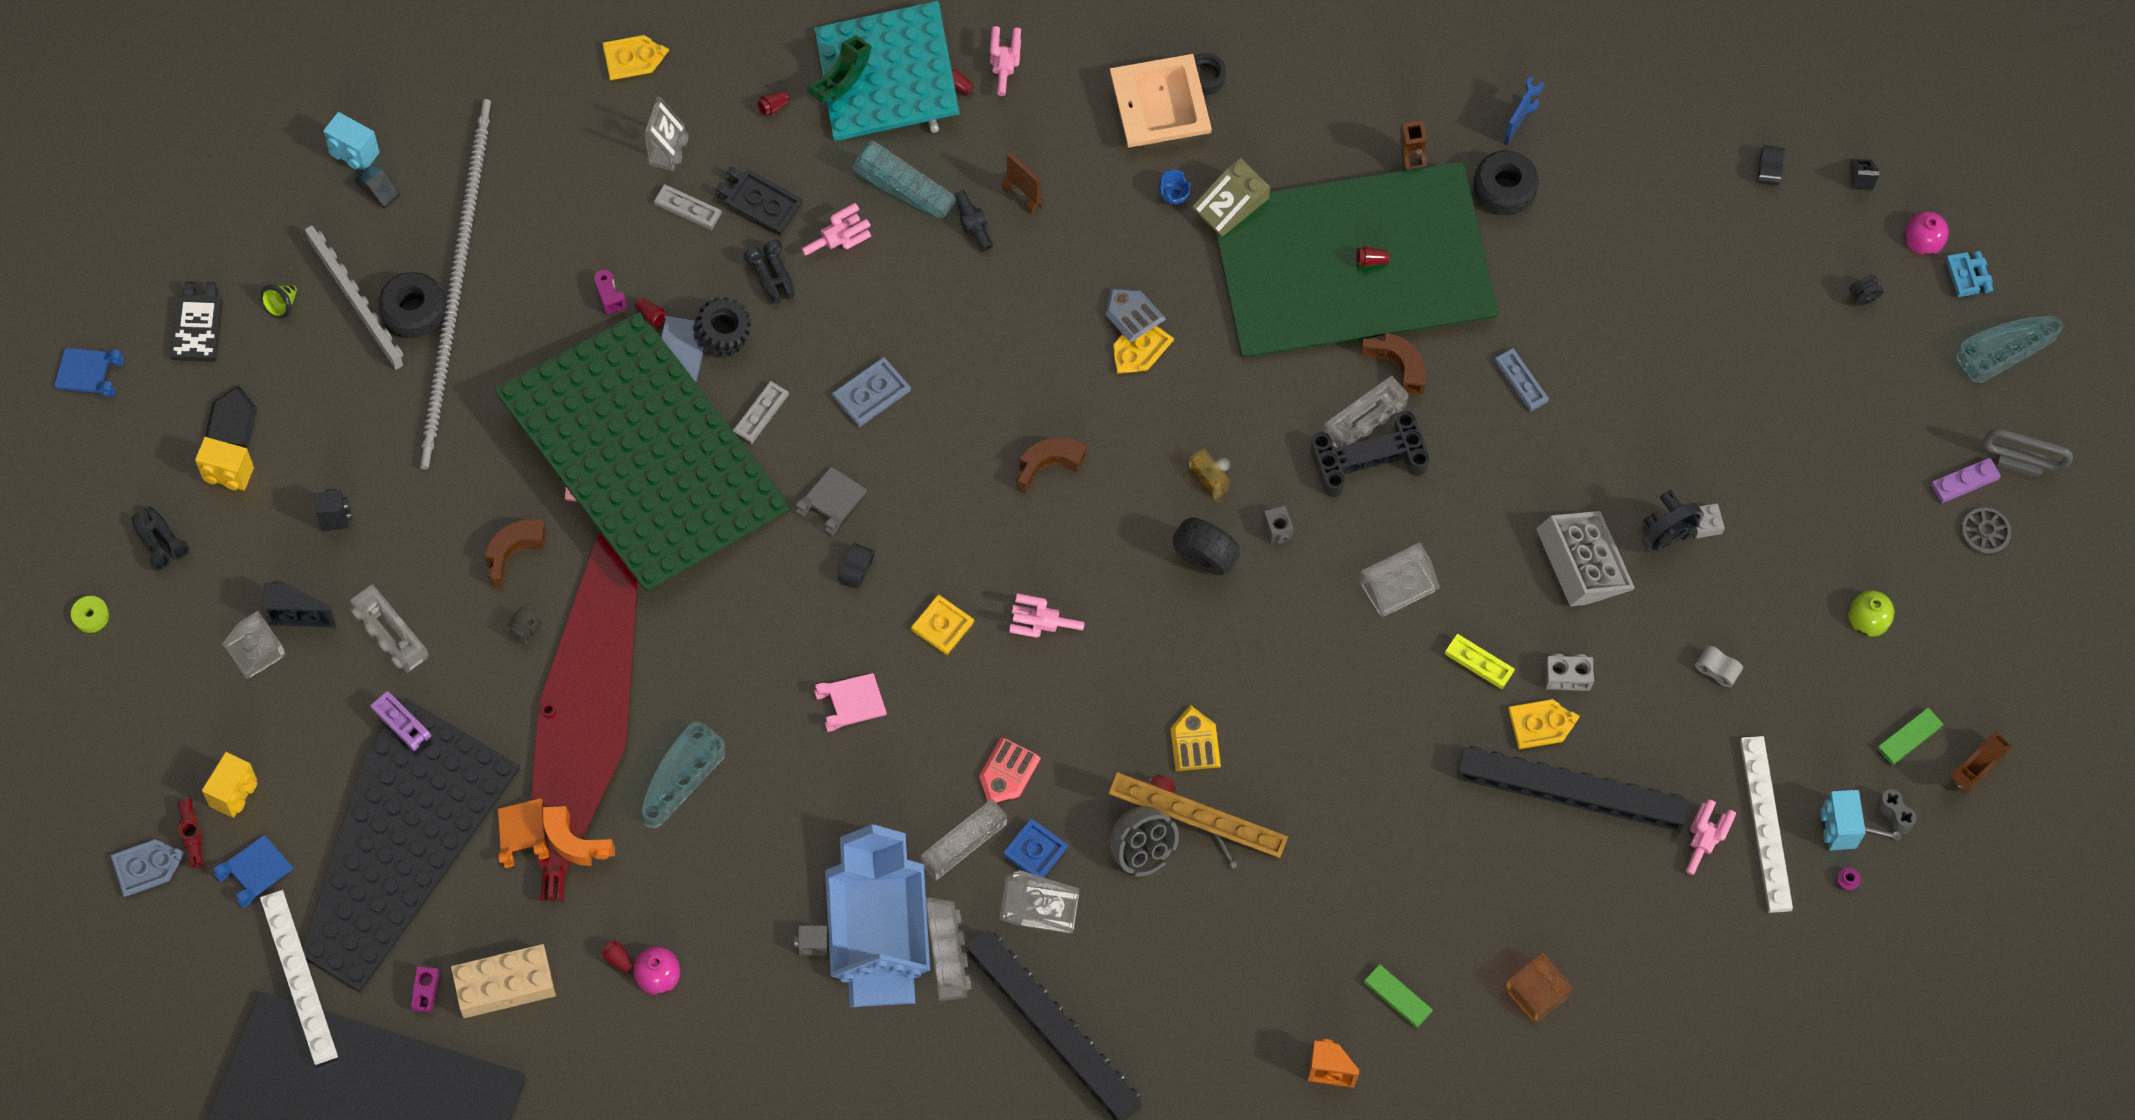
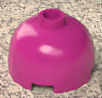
[1904,211,1949,255]
[633,946,681,995]

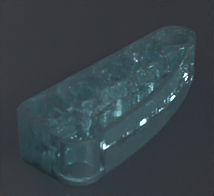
[853,141,956,218]
[1956,316,2063,383]
[642,721,726,828]

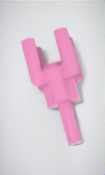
[990,26,1021,96]
[801,203,871,256]
[1009,593,1084,638]
[1685,799,1736,875]

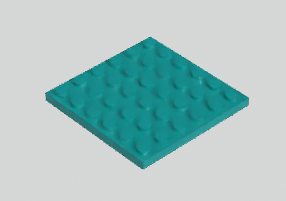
[815,1,960,141]

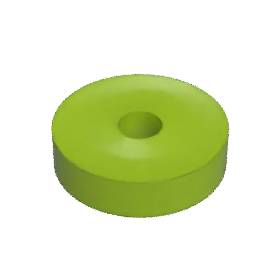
[71,596,109,633]

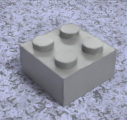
[1694,503,1725,538]

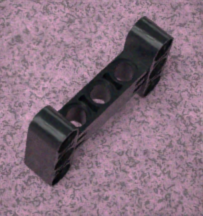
[1310,410,1429,497]

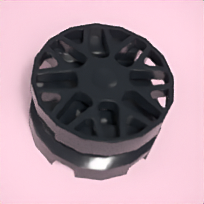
[1849,275,1884,306]

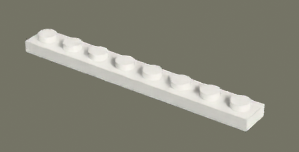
[1740,736,1793,913]
[260,890,338,1065]

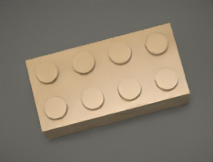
[451,944,556,1019]

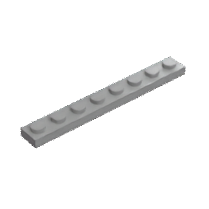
[305,226,404,370]

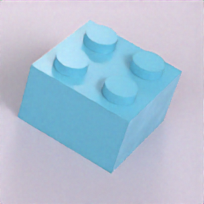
[323,112,380,171]
[1820,790,1866,850]

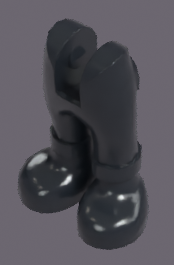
[743,239,795,305]
[131,506,190,571]

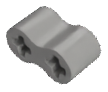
[1695,646,1743,688]

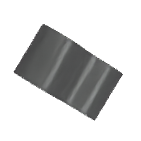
[1877,789,1917,834]

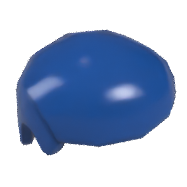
[1158,169,1190,204]

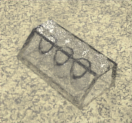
[926,898,971,1001]

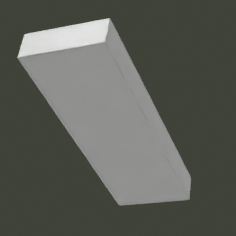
[654,184,722,230]
[733,381,789,445]

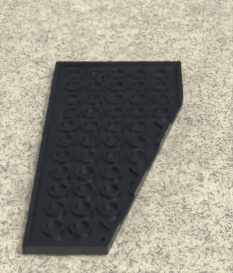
[303,698,521,993]

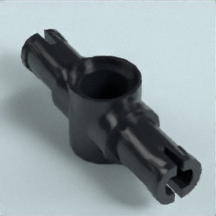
[954,190,993,252]

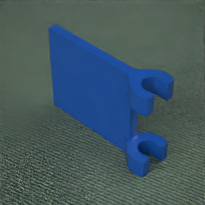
[1504,76,1544,145]
[54,348,124,397]
[213,835,293,908]

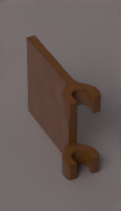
[1002,152,1044,214]

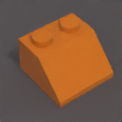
[1308,1039,1359,1088]

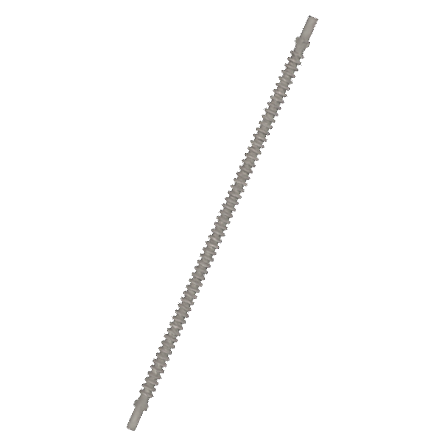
[420,99,491,469]

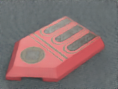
[979,738,1041,806]

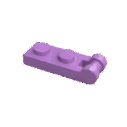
[370,691,431,751]

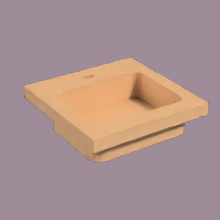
[1110,54,1212,148]

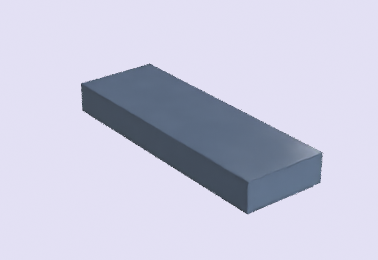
[1494,348,1549,412]

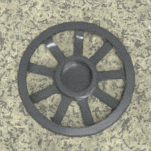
[1961,507,2011,554]

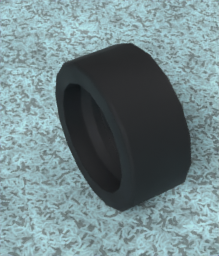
[1194,53,1226,95]

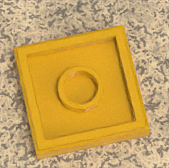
[911,594,974,655]

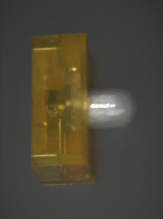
[1189,448,1231,499]

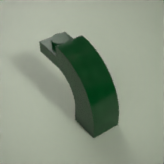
[807,35,872,103]

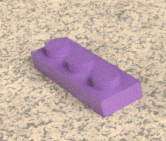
[1931,458,2001,504]

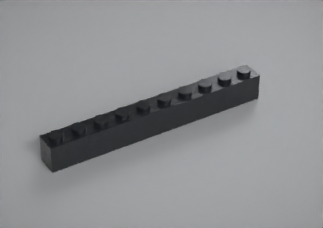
[1457,746,1689,832]
[966,929,1142,1120]

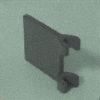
[796,467,867,536]

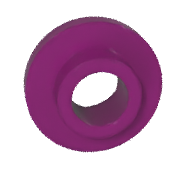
[1837,868,1861,891]

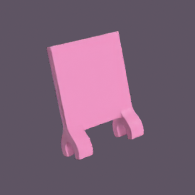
[814,673,887,732]

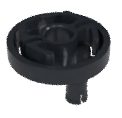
[1642,490,1704,553]

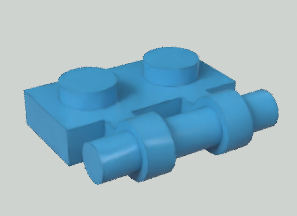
[1946,251,1993,297]

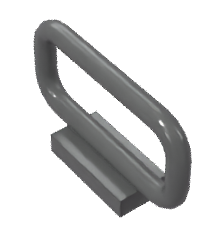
[1983,429,2073,478]

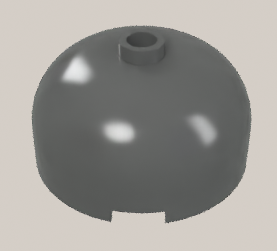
[1109,806,1179,877]

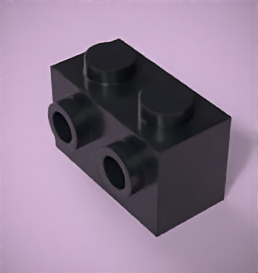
[314,488,352,531]

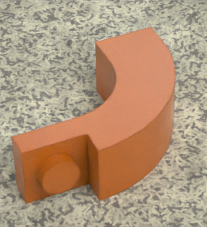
[543,806,615,866]

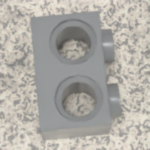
[1545,654,1594,691]

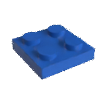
[1003,818,1068,882]

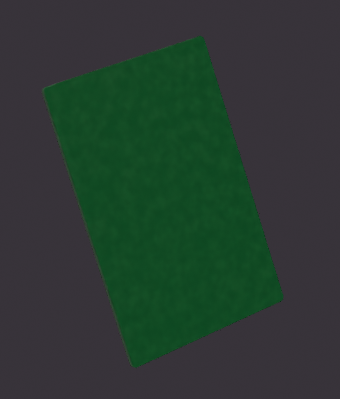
[1216,162,1498,357]
[495,312,791,591]

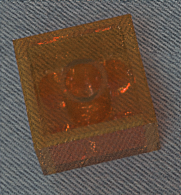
[1505,953,1574,1024]

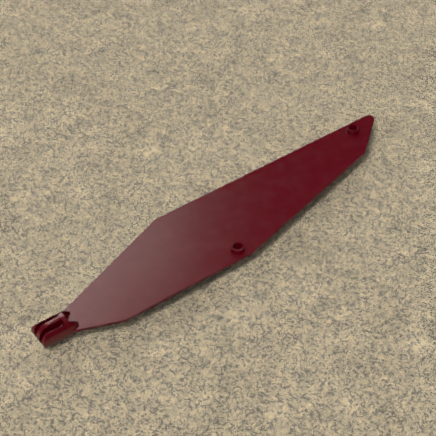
[531,534,638,902]

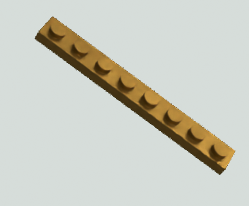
[1108,771,1288,858]

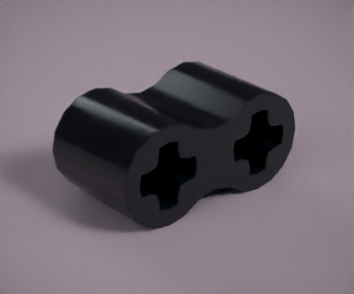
[1757,145,1785,185]
[837,542,875,588]

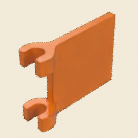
[498,798,549,868]

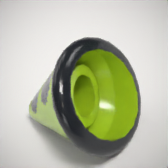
[261,284,297,318]

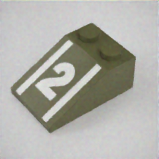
[1192,158,1270,237]

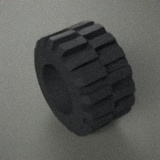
[693,297,751,358]

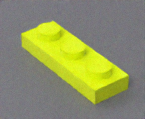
[1445,634,1515,689]

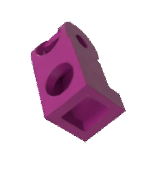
[594,269,627,315]
[412,966,441,1013]

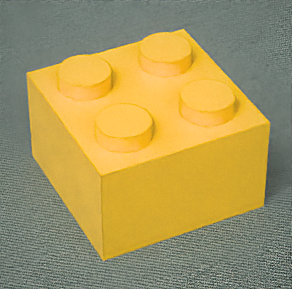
[195,437,254,491]
[202,752,257,818]

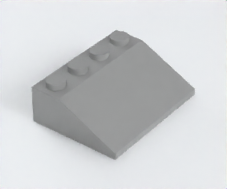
[1536,511,1635,606]

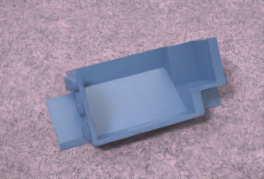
[825,824,930,1008]

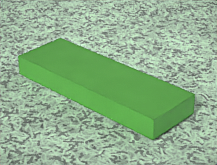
[1877,708,1944,766]
[1364,964,1433,1028]

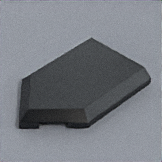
[205,385,257,448]

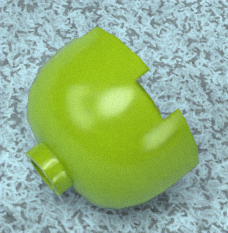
[1848,590,1895,636]

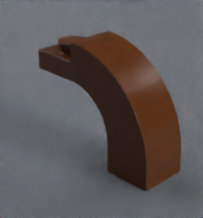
[1400,120,1427,171]
[1361,333,1426,394]
[1016,438,1087,493]
[485,519,546,588]
[1950,732,2013,793]

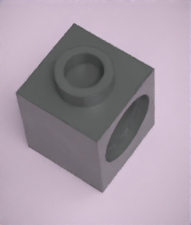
[1263,506,1294,543]
[794,926,828,955]

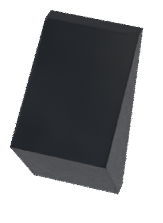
[1851,159,1880,190]
[354,167,400,208]

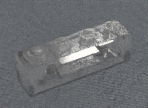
[1323,376,1409,448]
[350,584,429,673]
[921,799,1007,880]

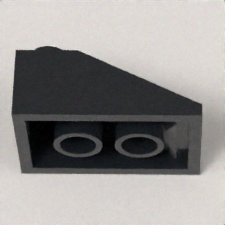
[261,581,337,628]

